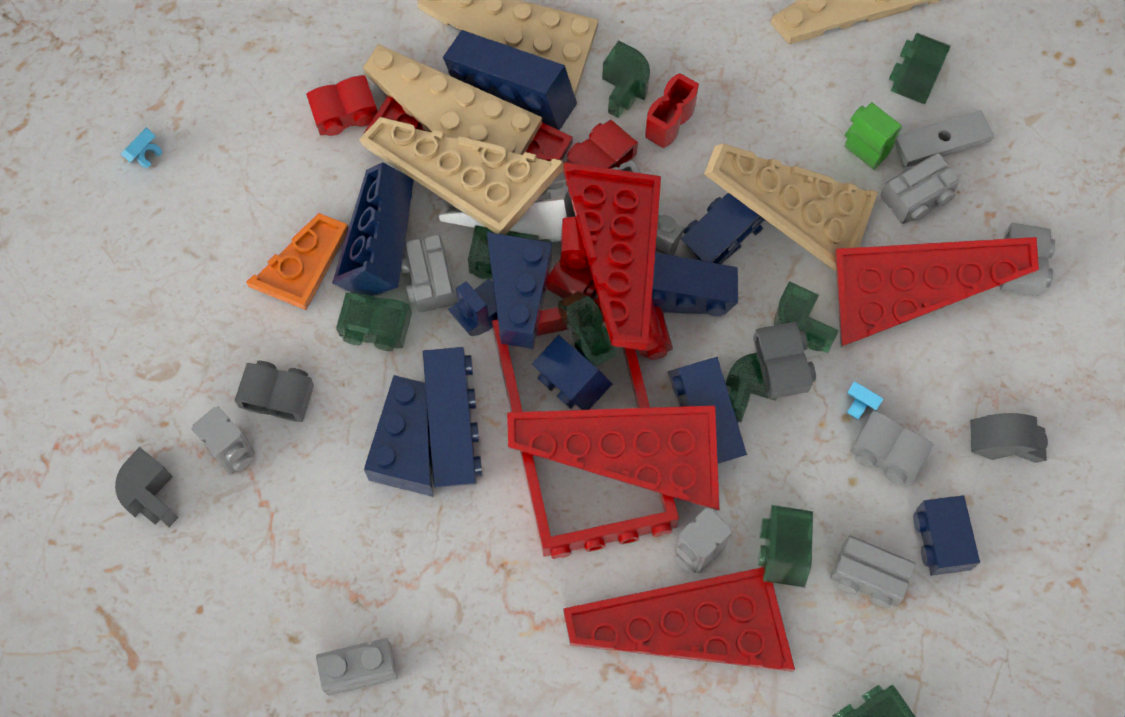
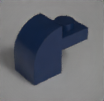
[448,279,498,336]

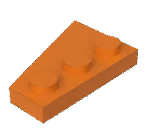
[246,213,348,310]

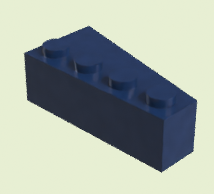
[443,30,577,131]
[332,162,414,299]
[422,347,482,488]

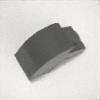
[970,413,1048,463]
[115,447,179,528]

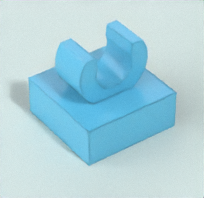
[121,127,163,168]
[847,381,883,420]

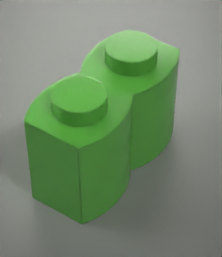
[844,102,902,170]

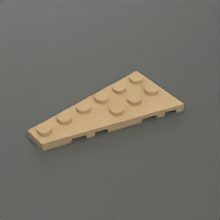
[418,0,599,96]
[770,0,940,44]
[363,44,542,155]
[359,117,564,235]
[704,143,878,271]

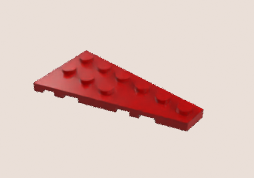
[507,406,720,511]
[563,566,795,672]

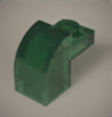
[602,40,650,118]
[774,281,839,353]
[726,353,777,423]

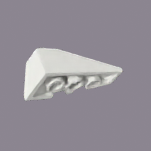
[439,180,575,242]

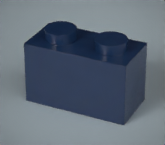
[532,335,613,410]
[913,495,980,576]

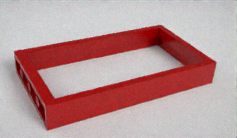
[492,299,679,559]

